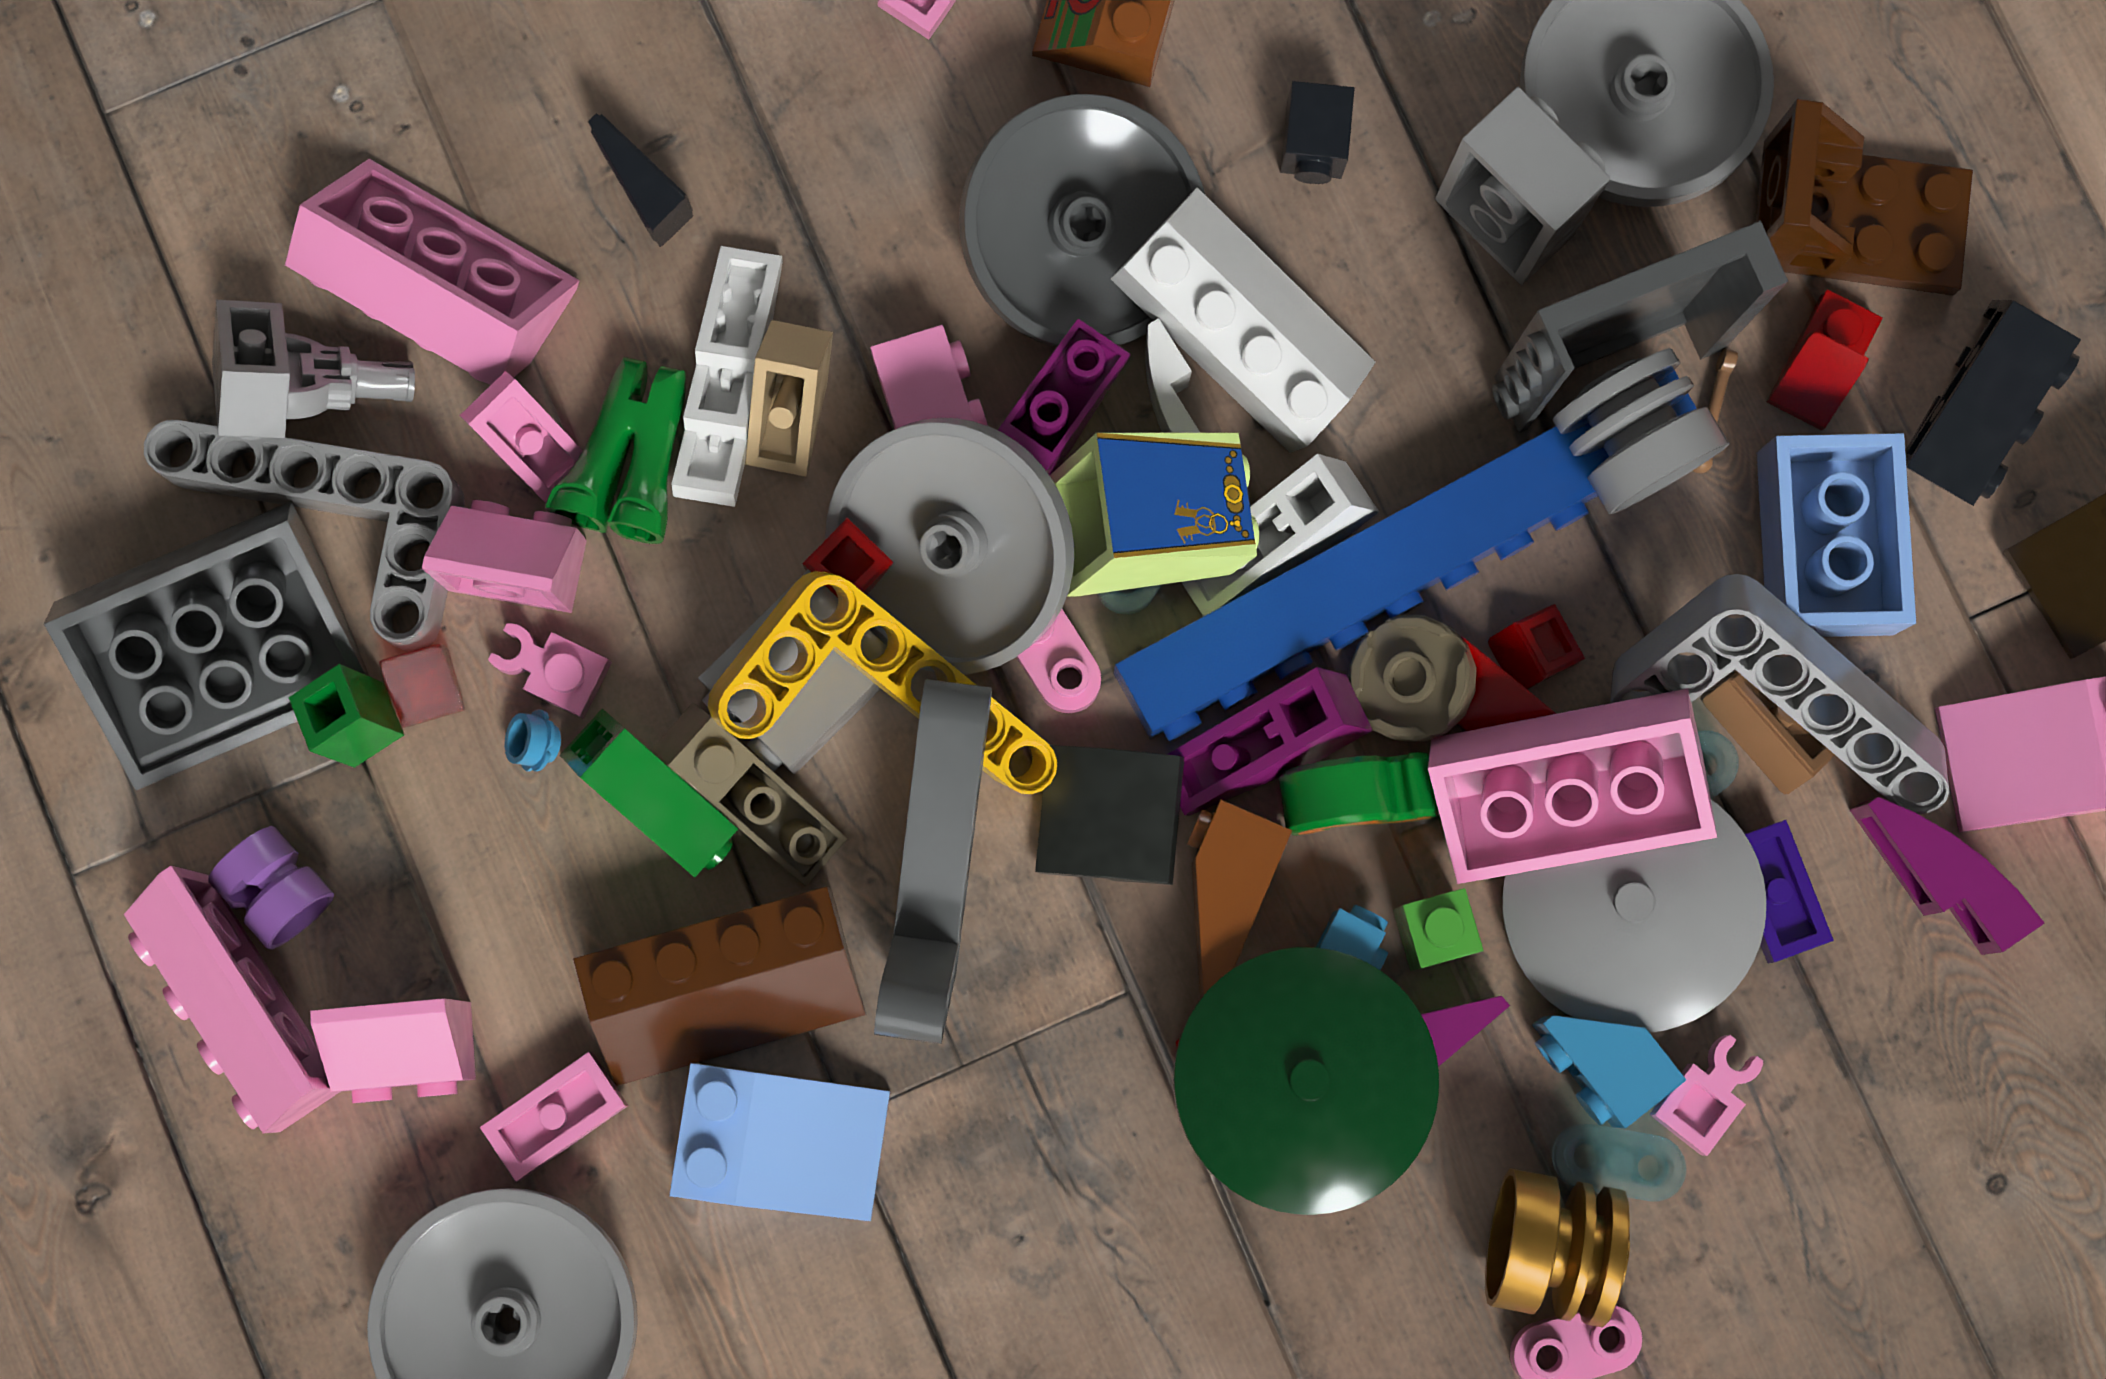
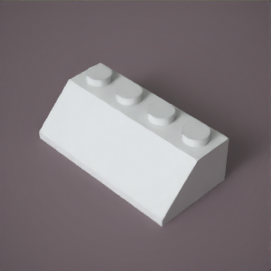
[1111,188,1376,453]

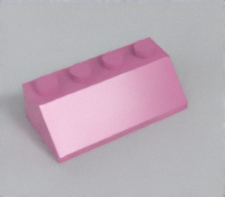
[285,159,580,385]
[1428,688,1717,884]
[124,866,341,1133]

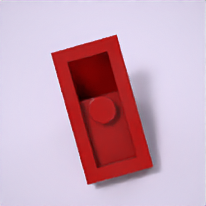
[1766,289,1883,431]

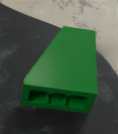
[559,708,738,877]

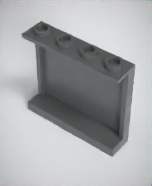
[1492,221,1788,433]

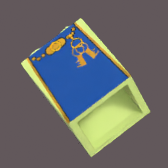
[1050,433,1259,597]

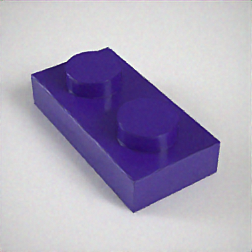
[1745,820,1834,964]

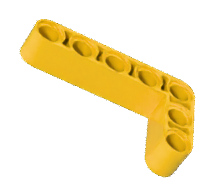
[708,571,1057,794]

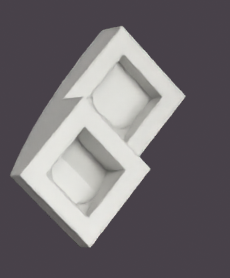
[1145,318,1200,433]

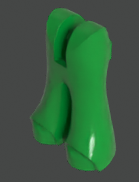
[545,356,686,544]

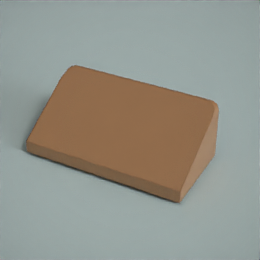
[1703,670,1835,794]

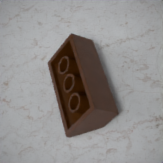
[573,886,866,1086]

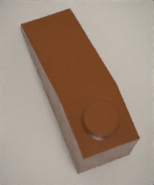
[1187,800,1292,999]

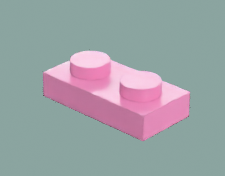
[480,1052,629,1182]

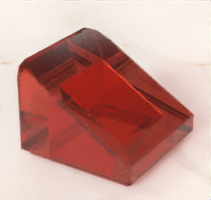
[379,644,465,728]

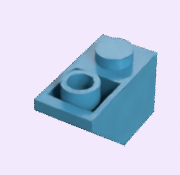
[1532,1015,1686,1129]

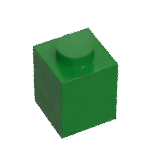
[288,664,405,768]

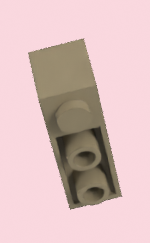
[650,703,848,887]

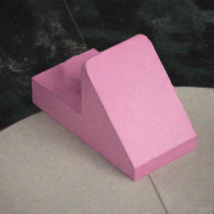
[459,371,583,503]

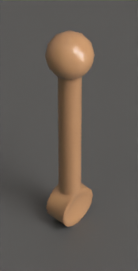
[1693,348,1738,474]

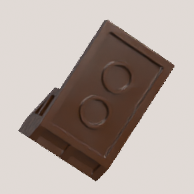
[1755,99,1973,295]

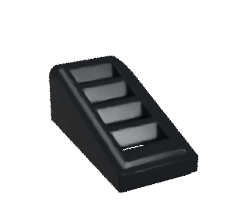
[588,113,693,247]

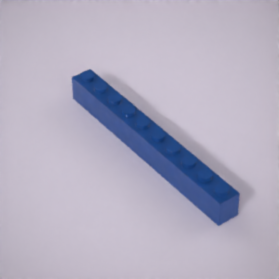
[1113,370,1697,741]

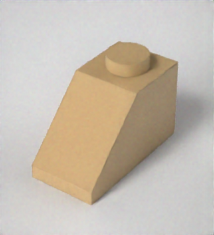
[745,320,833,477]

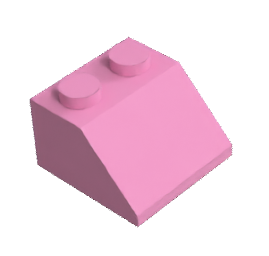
[421,500,587,613]
[310,998,476,1103]

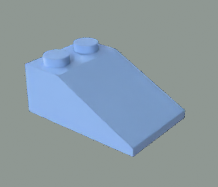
[669,1063,890,1221]

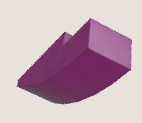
[1850,797,2045,955]

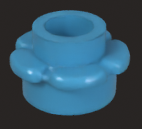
[504,709,561,772]

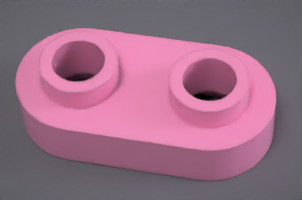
[1016,609,1101,713]
[1510,1306,1642,1379]

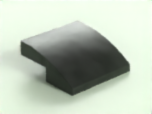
[1035,745,1184,885]

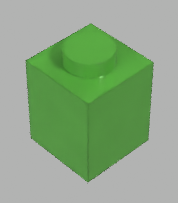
[1393,888,1484,971]

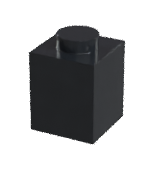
[1280,81,1355,184]

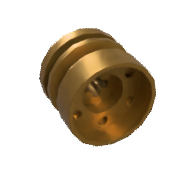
[1485,1168,1630,1328]

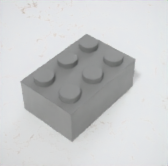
[1435,87,1611,286]

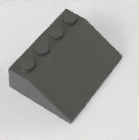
[44,501,369,790]

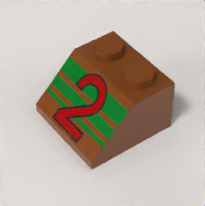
[1032,0,1175,87]

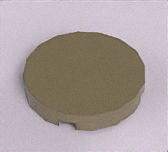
[1349,615,1476,742]

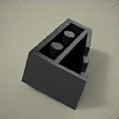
[1905,300,2081,506]

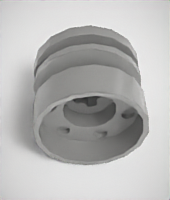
[1552,348,1730,514]

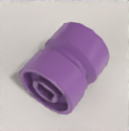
[208,826,334,950]

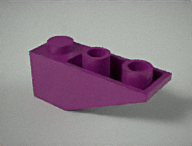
[998,319,1130,476]

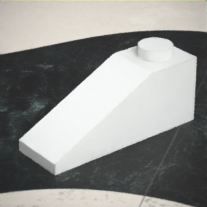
[1182,454,1379,617]

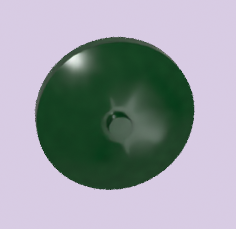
[1173,947,1439,1215]

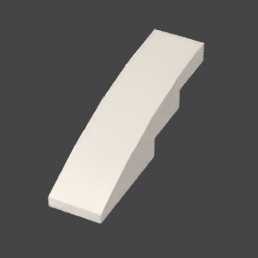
[671,246,783,507]

